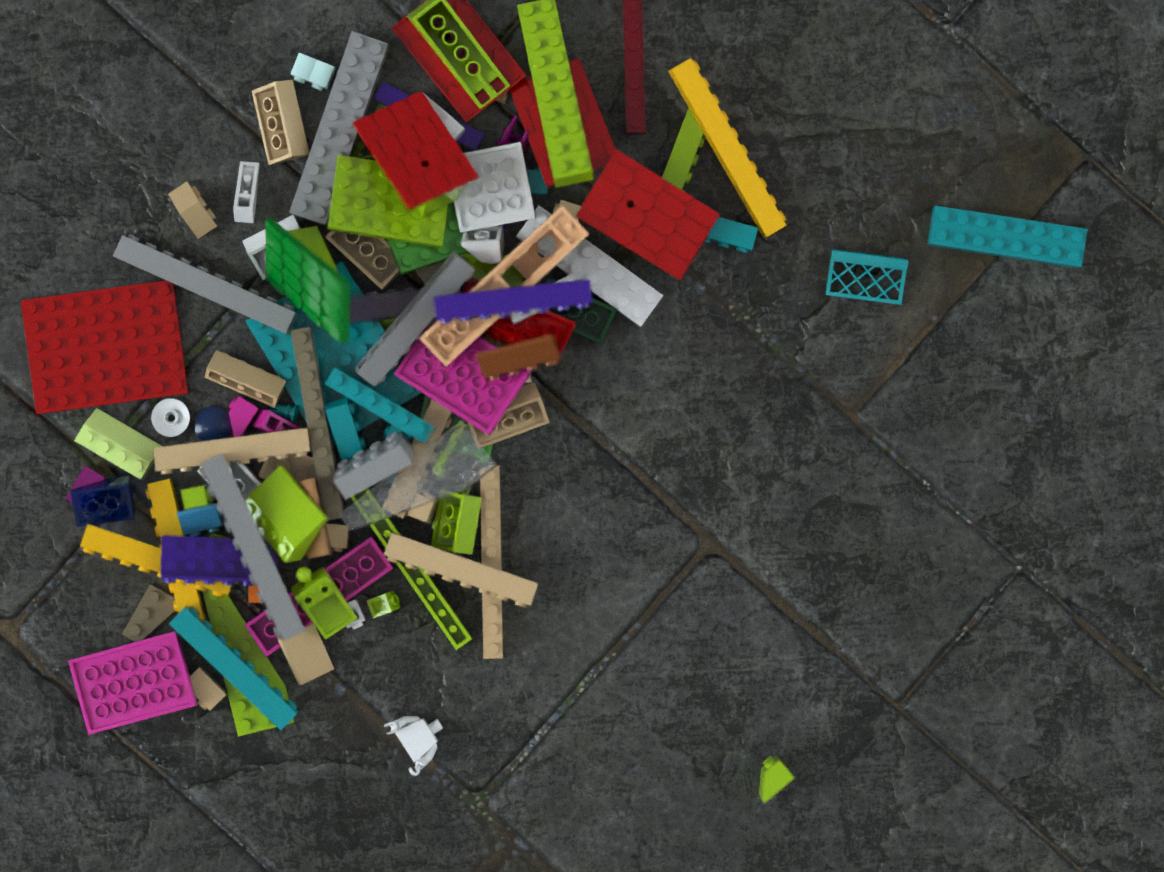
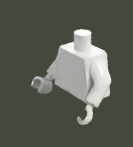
[384,716,443,776]

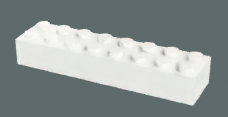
[516,205,663,328]

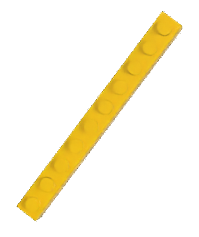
[668,58,786,237]

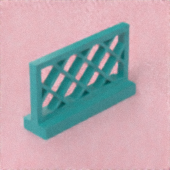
[825,248,909,305]

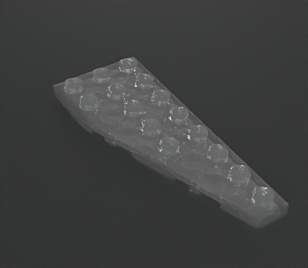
[339,420,497,531]

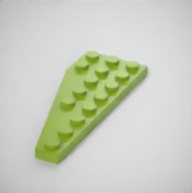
[202,589,295,737]

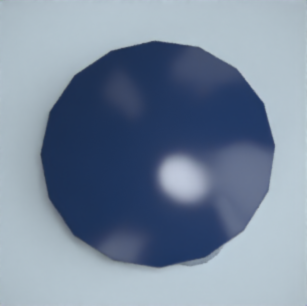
[194,406,232,441]

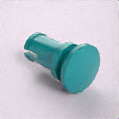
[269,404,299,424]

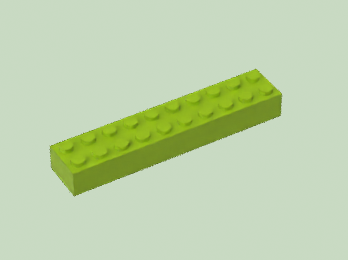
[517,0,594,188]

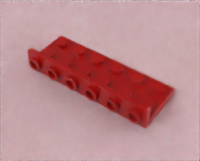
[462,277,576,365]

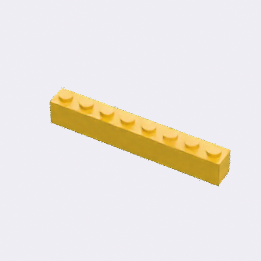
[145,479,206,621]
[80,524,231,598]

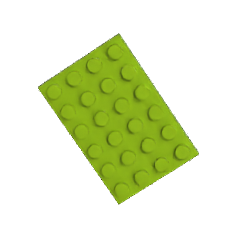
[327,155,448,248]

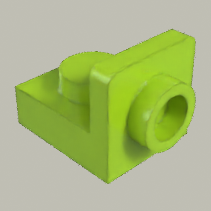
[367,590,400,618]

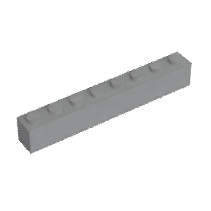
[355,251,475,387]

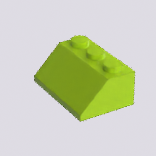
[431,490,482,554]
[759,756,794,803]

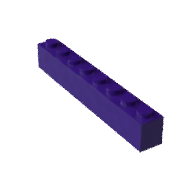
[434,279,592,323]

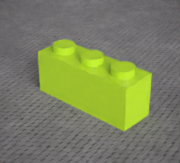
[181,485,216,509]

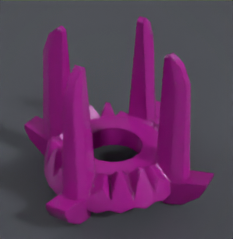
[496,116,530,155]

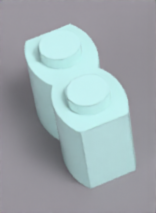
[291,53,336,91]

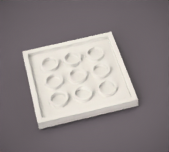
[454,142,536,233]

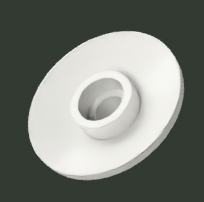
[151,398,190,437]

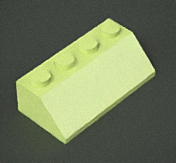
[74,408,163,480]

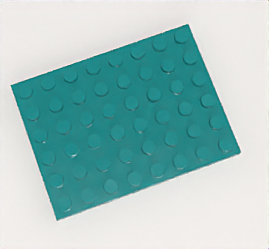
[245,261,422,446]

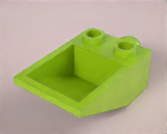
[291,567,358,640]

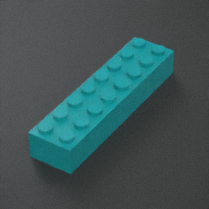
[927,206,1087,269]

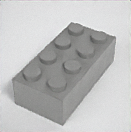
[334,431,414,499]

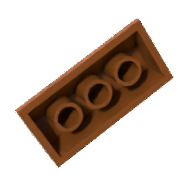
[476,335,561,381]

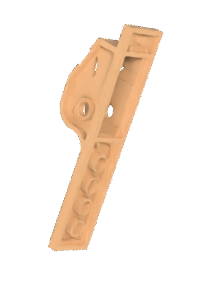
[420,206,588,366]

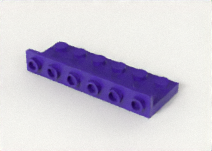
[160,535,278,586]

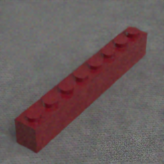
[623,0,646,135]

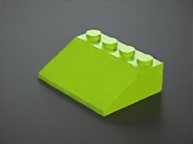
[245,465,328,563]

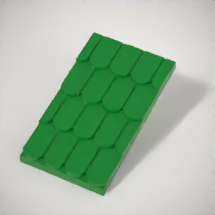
[265,218,350,344]

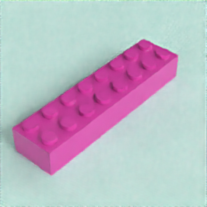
[245,536,394,657]

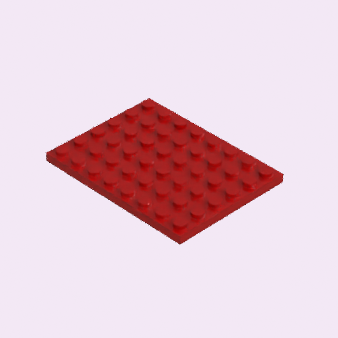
[21,280,189,414]

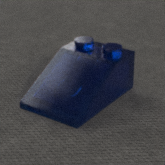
[70,476,136,527]

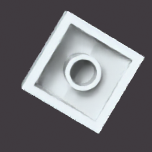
[461,225,505,264]

